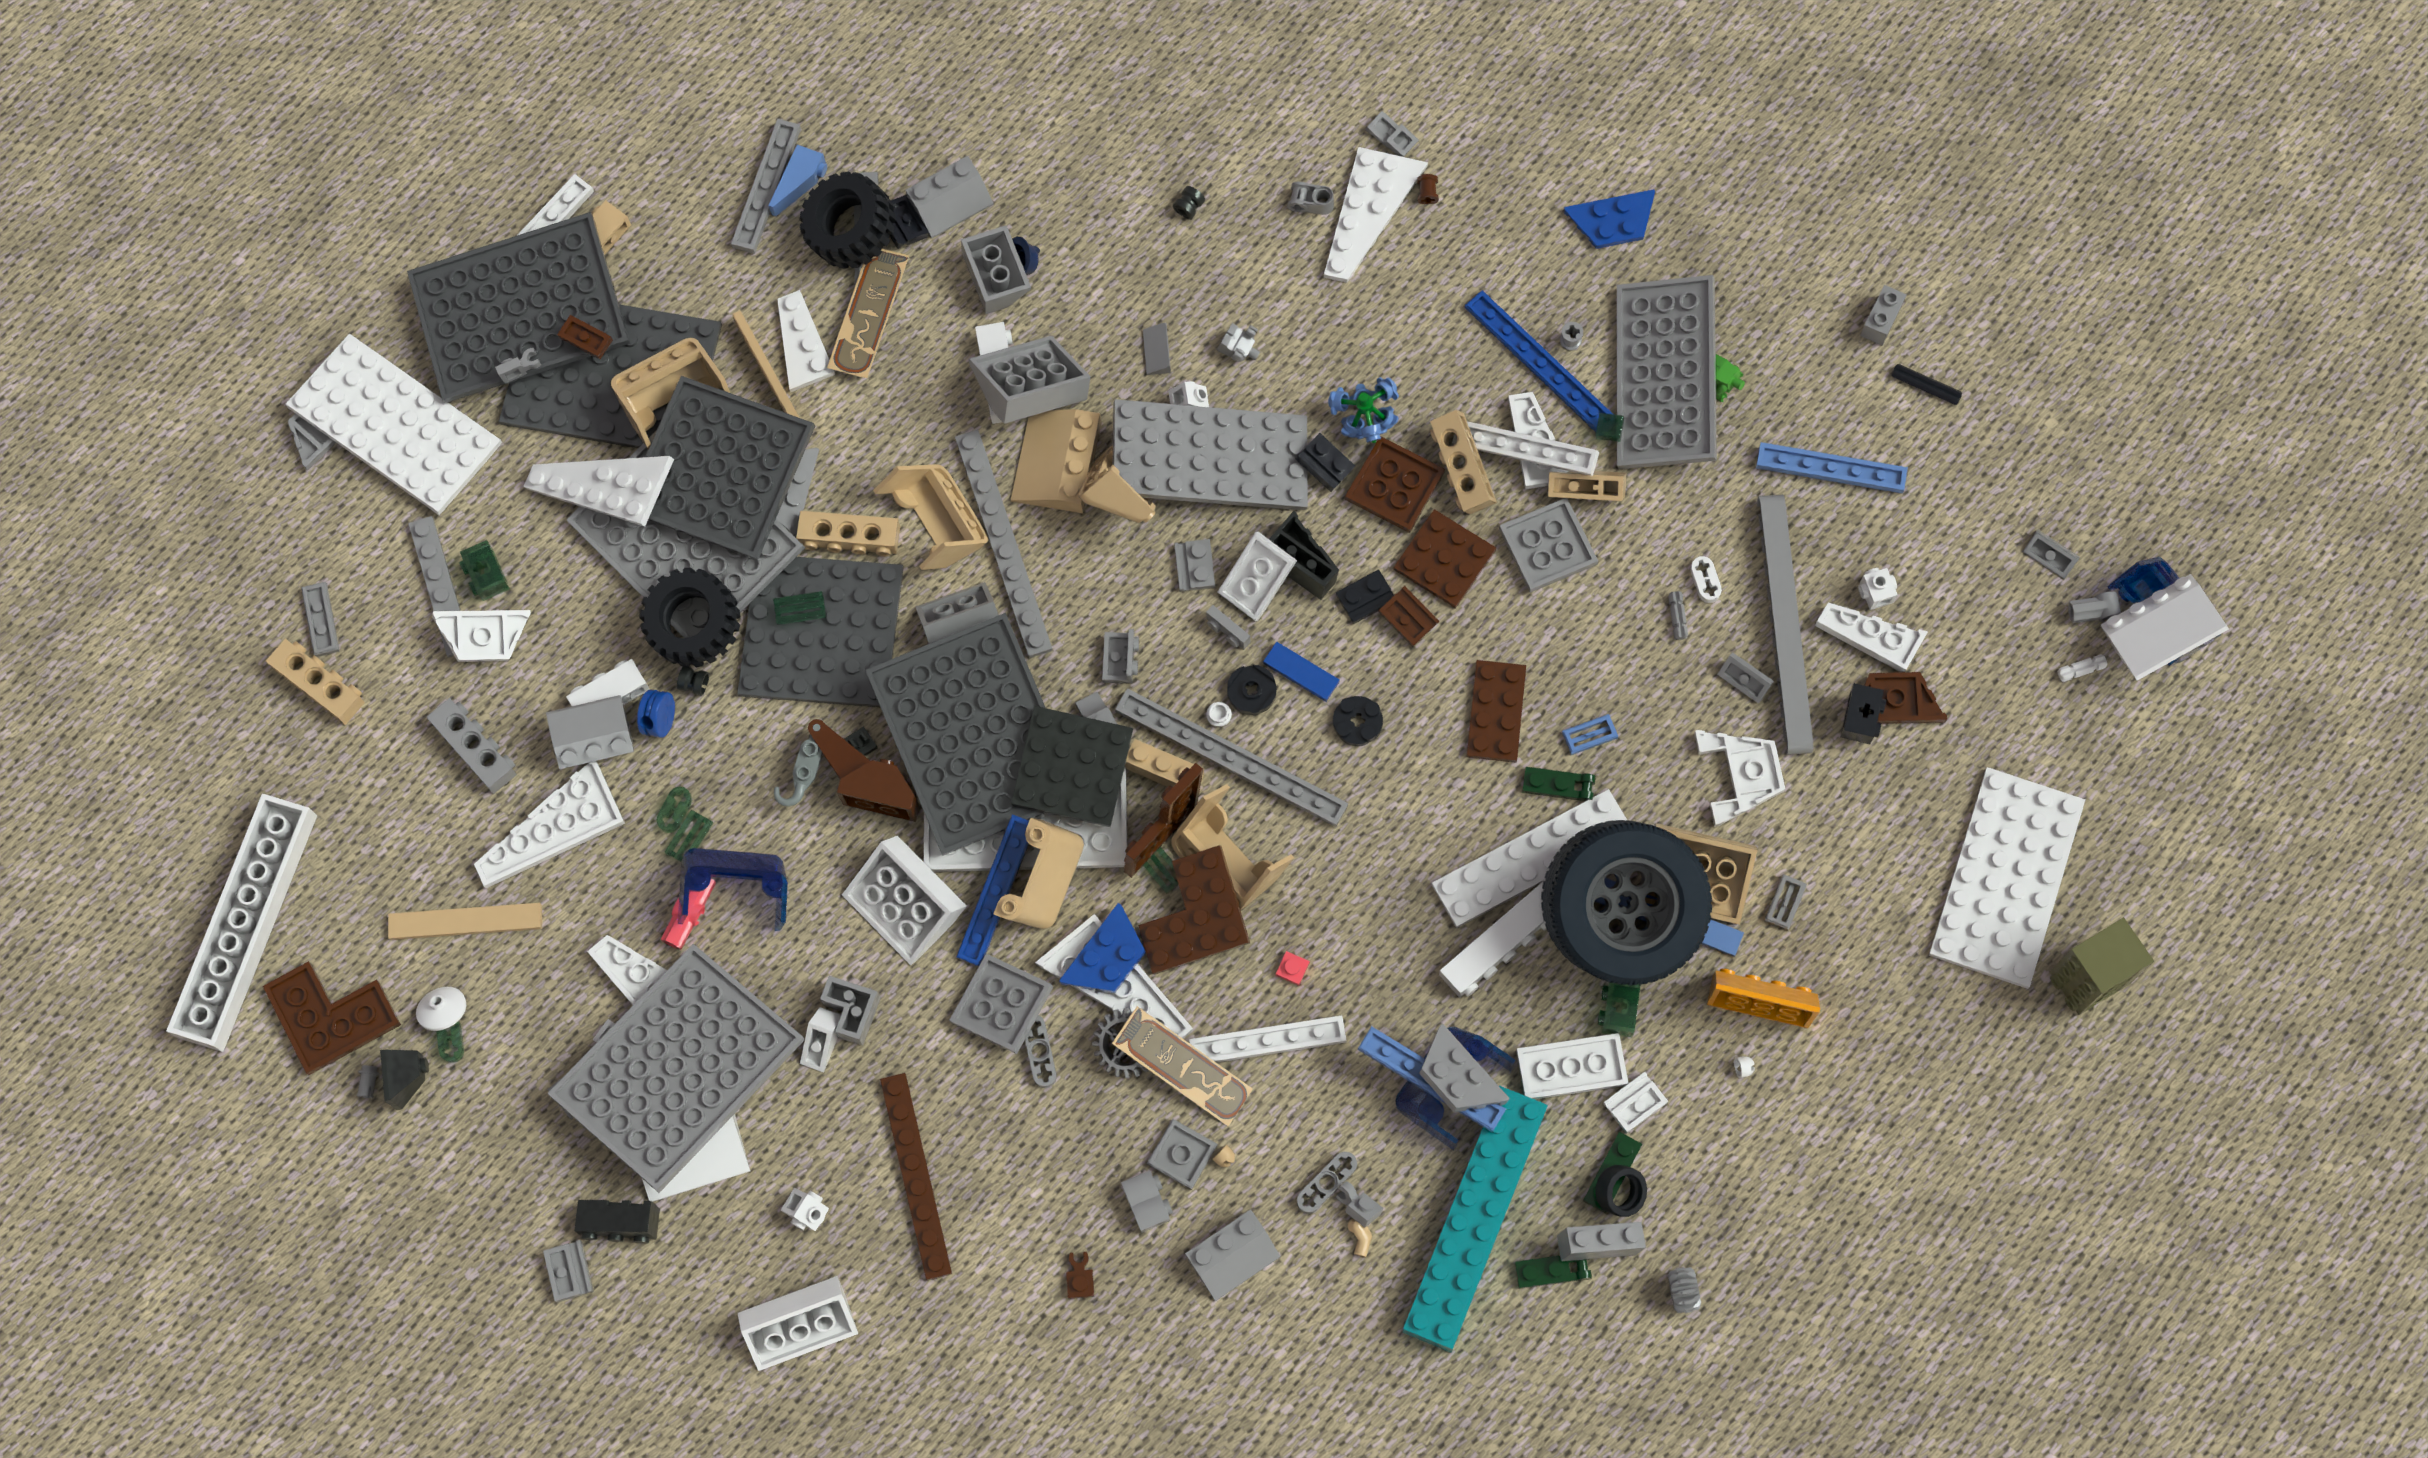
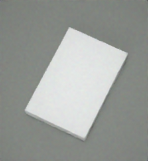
[1217,532,1297,621]

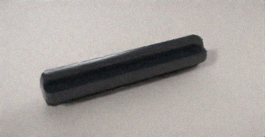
[1892,364,1962,405]

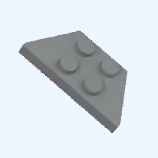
[288,414,336,471]
[776,448,819,537]
[1419,1024,1510,1112]

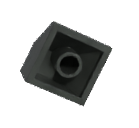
[380,1049,429,1110]

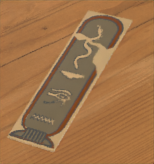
[827,249,909,378]
[1112,1006,1253,1126]

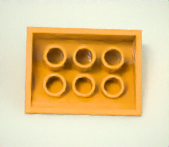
[1707,969,1820,1028]

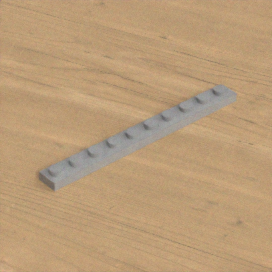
[955,429,1053,658]
[1115,688,1348,827]

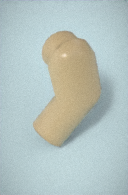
[1347,1219,1372,1258]

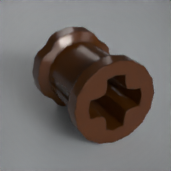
[1417,174,1439,204]

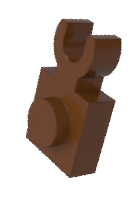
[1066,1251,1095,1299]

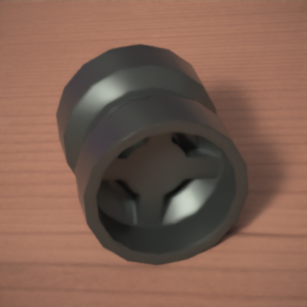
[1173,186,1205,220]
[677,667,709,696]

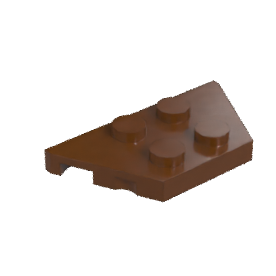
[1862,672,1947,724]

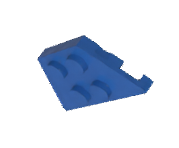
[1564,189,1655,249]
[1059,903,1146,994]

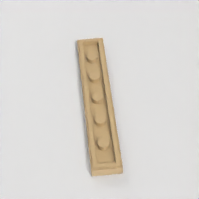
[733,310,799,418]
[388,903,542,940]

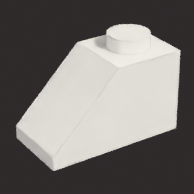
[800,1007,841,1073]

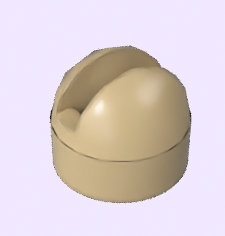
[1212,1144,1235,1167]

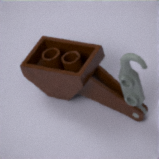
[774,719,920,822]

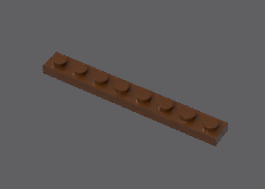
[880,1073,952,1281]

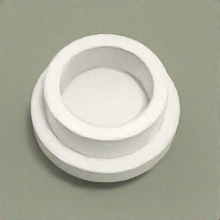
[1206,702,1232,727]

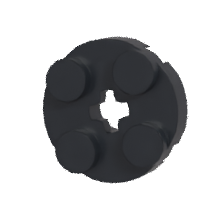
[1227,665,1277,716]
[1333,696,1383,746]

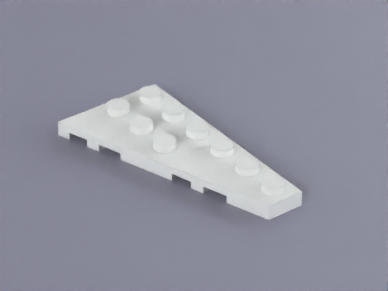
[523,456,674,527]

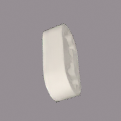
[1690,556,1722,603]

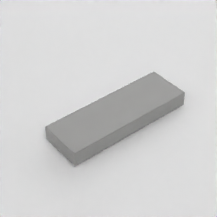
[301,582,340,657]

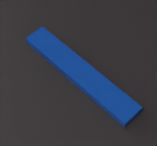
[956,814,1029,966]

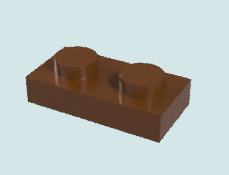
[557,315,613,360]

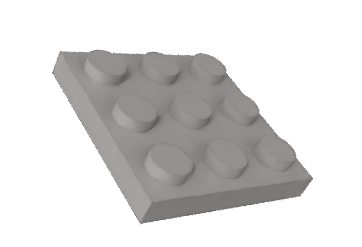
[1499,498,1598,593]
[949,954,1053,1054]

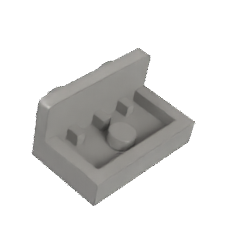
[1102,629,1139,684]

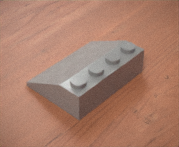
[969,336,1091,424]

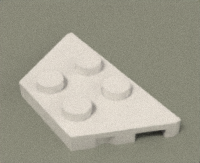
[432,610,530,662]

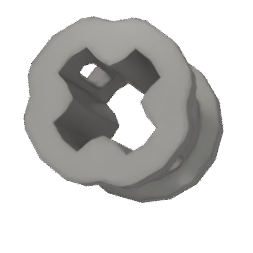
[1560,322,1583,351]

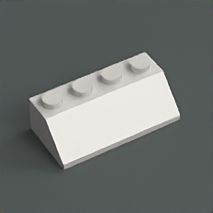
[738,1276,858,1371]

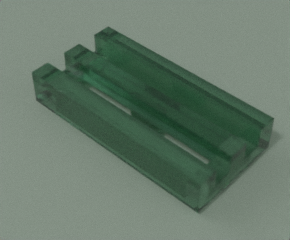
[773,591,826,625]
[665,810,713,865]
[1143,846,1179,894]

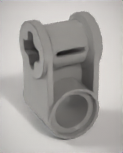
[1287,181,1334,215]

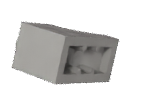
[1075,692,1117,724]

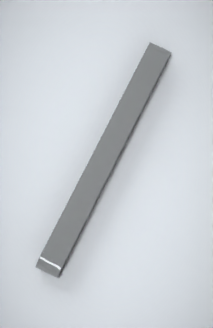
[1757,494,1813,755]

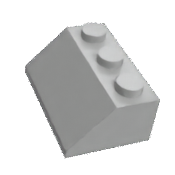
[905,156,994,238]
[961,225,1031,314]
[915,582,998,644]
[546,695,634,769]
[1185,1209,1281,1301]

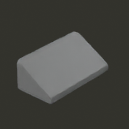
[1143,323,1171,375]
[2022,530,2080,579]

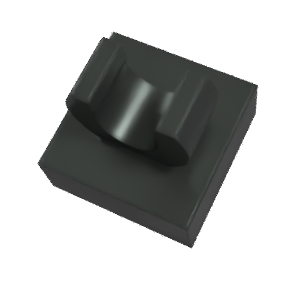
[844,726,878,756]

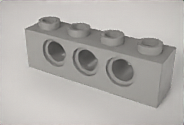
[427,698,517,794]

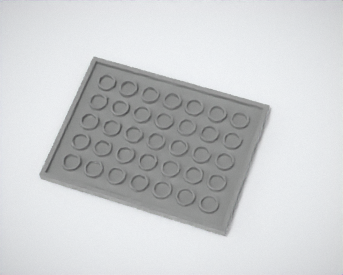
[566,430,805,638]
[547,944,804,1193]

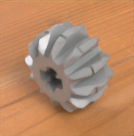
[1668,1267,1701,1313]

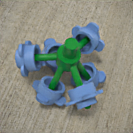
[1328,377,1399,443]

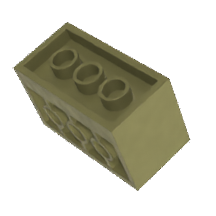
[2050,917,2154,1015]

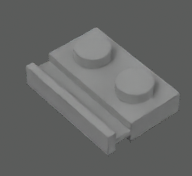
[1174,539,1215,592]
[543,1240,594,1302]

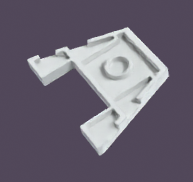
[1694,730,1785,827]

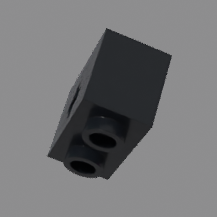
[1840,683,1886,744]

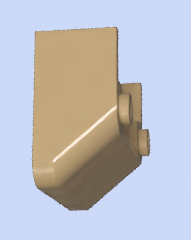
[611,338,730,450]
[873,464,988,570]
[1171,784,1294,910]

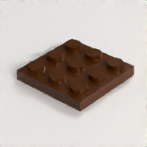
[1345,436,1445,533]
[1393,509,1496,609]

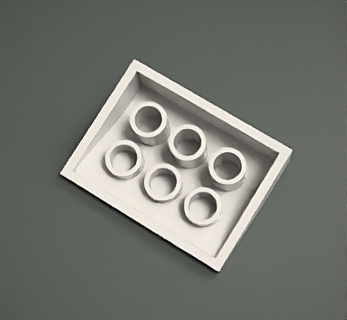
[2101,574,2229,681]
[842,836,966,965]
[642,1114,750,1202]

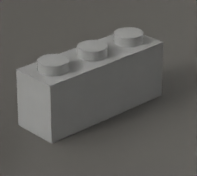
[1557,1222,1646,1261]

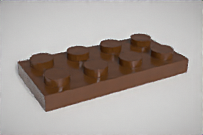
[1467,660,1526,763]

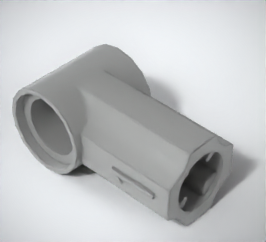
[2068,591,2121,624]

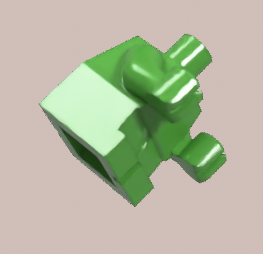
[1716,354,1745,402]

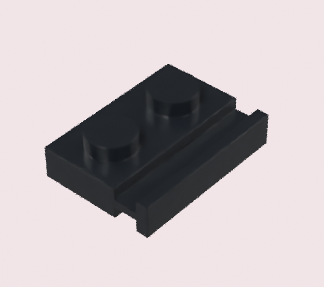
[890,195,929,249]
[1295,433,1355,492]
[1336,569,1394,624]

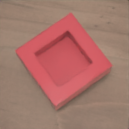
[1276,951,1310,986]

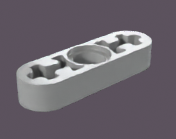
[1025,1015,1057,1088]
[1297,1152,1357,1214]

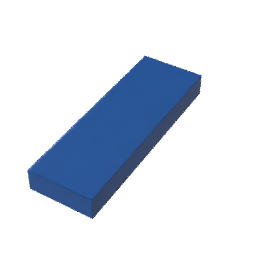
[1263,642,1340,702]

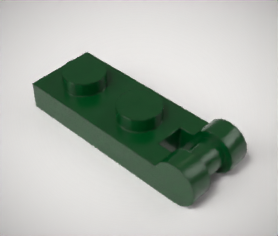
[1522,767,1596,801]
[1515,1256,1592,1289]

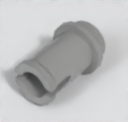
[357,1065,379,1099]

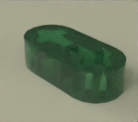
[656,786,692,833]
[436,1021,464,1063]

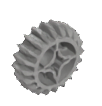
[1092,1008,1149,1078]

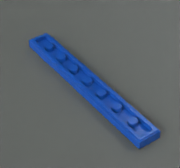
[1465,290,1617,438]

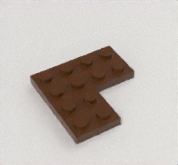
[1124,763,1203,878]
[1138,845,1250,974]
[263,961,401,1075]

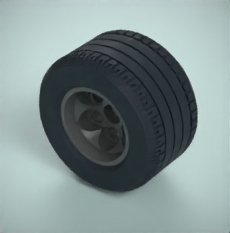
[1541,820,1712,985]

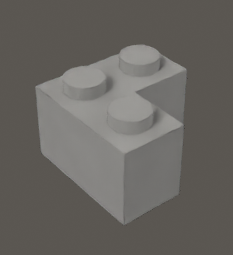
[820,976,881,1046]

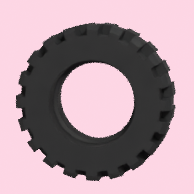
[799,171,896,269]
[639,568,741,668]

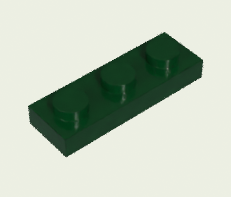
[1583,1132,1642,1213]

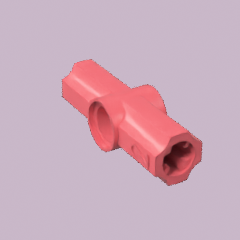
[661,872,716,950]

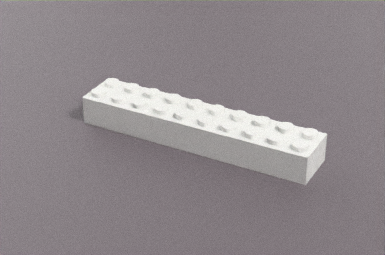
[166,794,317,1052]

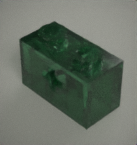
[459,540,510,601]
[1598,982,1641,1038]

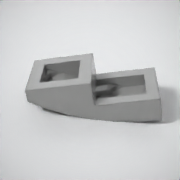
[1365,111,1419,157]

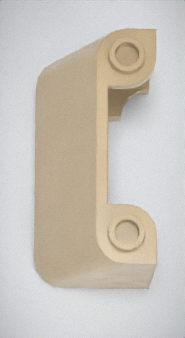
[1078,444,1156,523]
[994,818,1084,929]

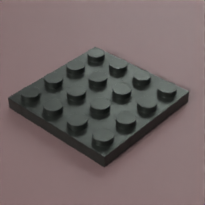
[1011,706,1133,827]

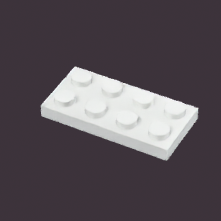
[1516,1033,1629,1099]

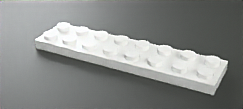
[1431,789,1627,928]

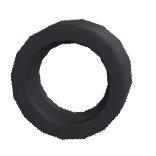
[1595,1165,1648,1217]

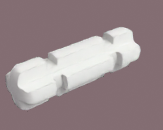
[2057,654,2107,682]

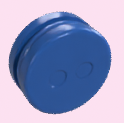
[637,689,675,738]

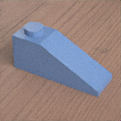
[768,145,827,216]

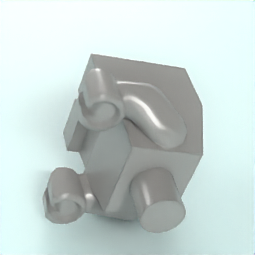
[1216,323,1260,362]

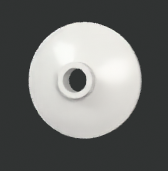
[416,987,466,1031]

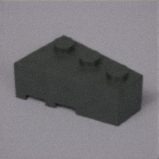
[1269,511,1339,600]
[574,1200,660,1244]

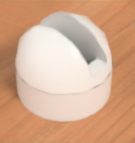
[1734,1056,1755,1078]

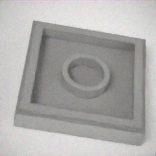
[1147,1119,1218,1190]

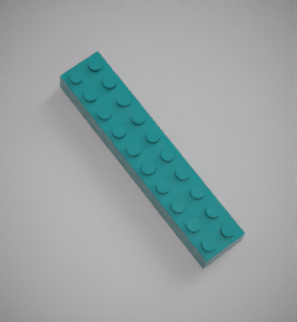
[1402,1085,1548,1353]

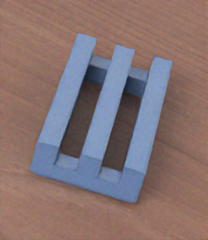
[1562,714,1619,755]

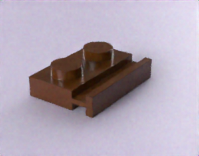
[1378,586,1439,647]

